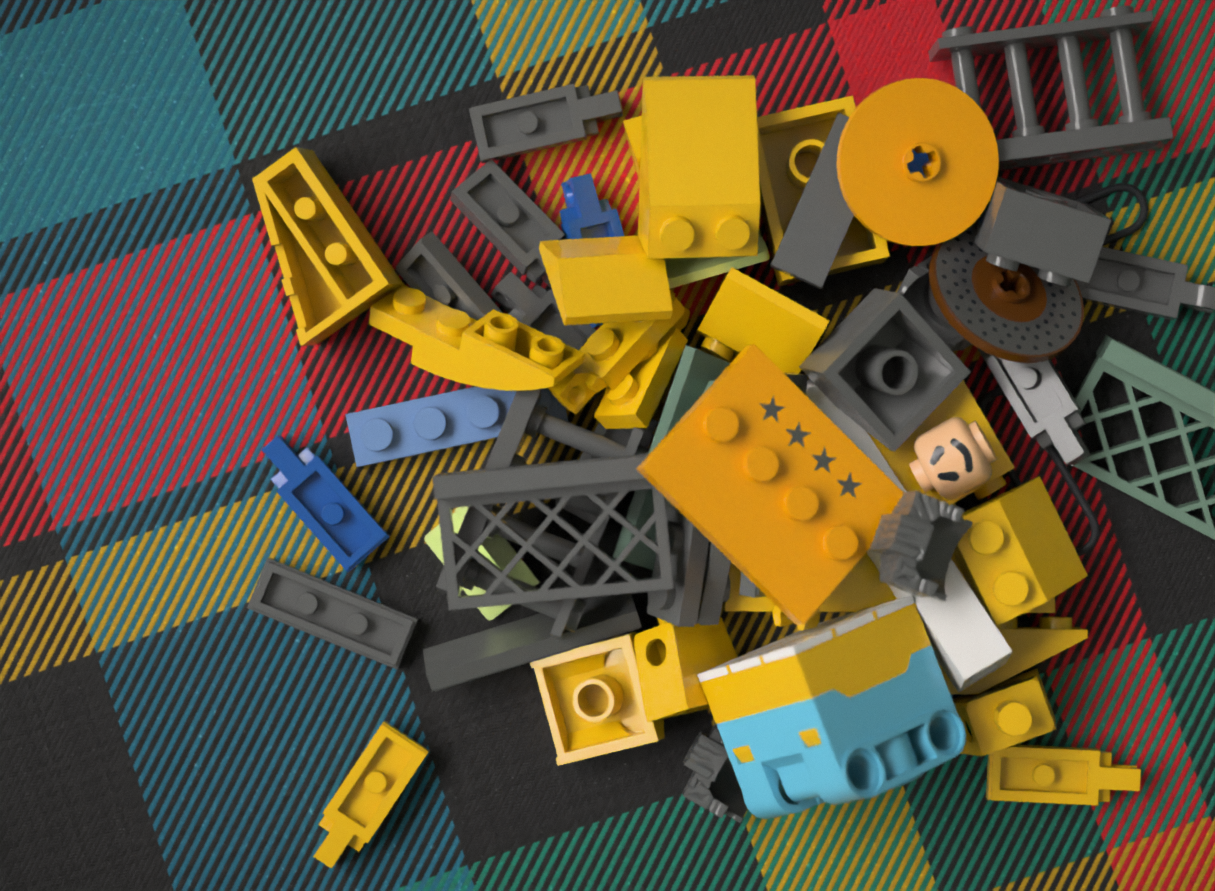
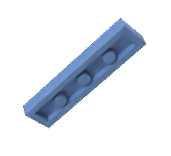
[345,386,569,467]

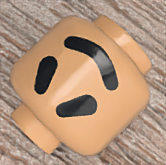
[909,417,997,500]

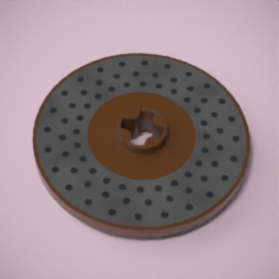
[929,221,1084,363]

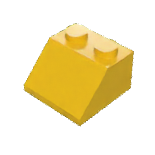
[696,267,829,374]
[953,476,1088,626]

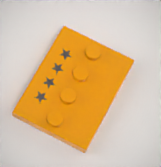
[637,344,904,625]

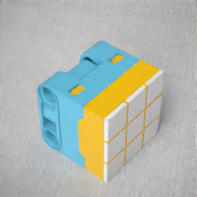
[697,595,966,819]

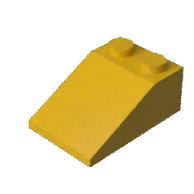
[638,75,760,259]

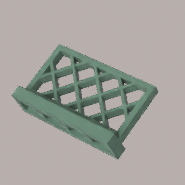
[1046,335,1215,540]

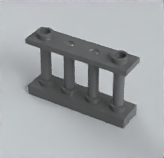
[928,6,1173,171]
[436,389,649,640]

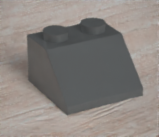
[974,176,1111,287]
[799,288,970,452]

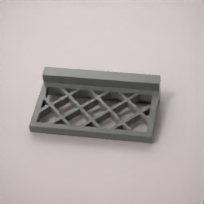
[432,453,674,610]

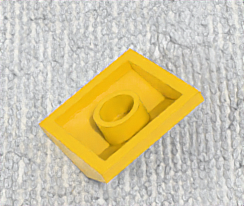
[539,235,673,325]

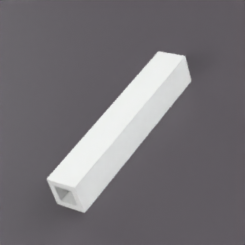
[806,380,1013,693]

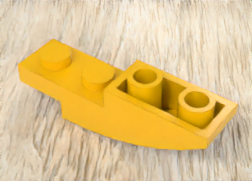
[369,284,585,391]

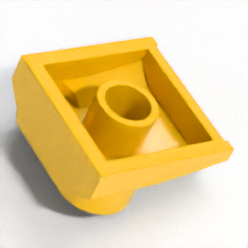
[530,632,664,766]

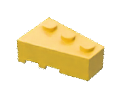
[252,147,403,346]

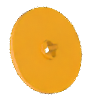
[837,78,999,246]

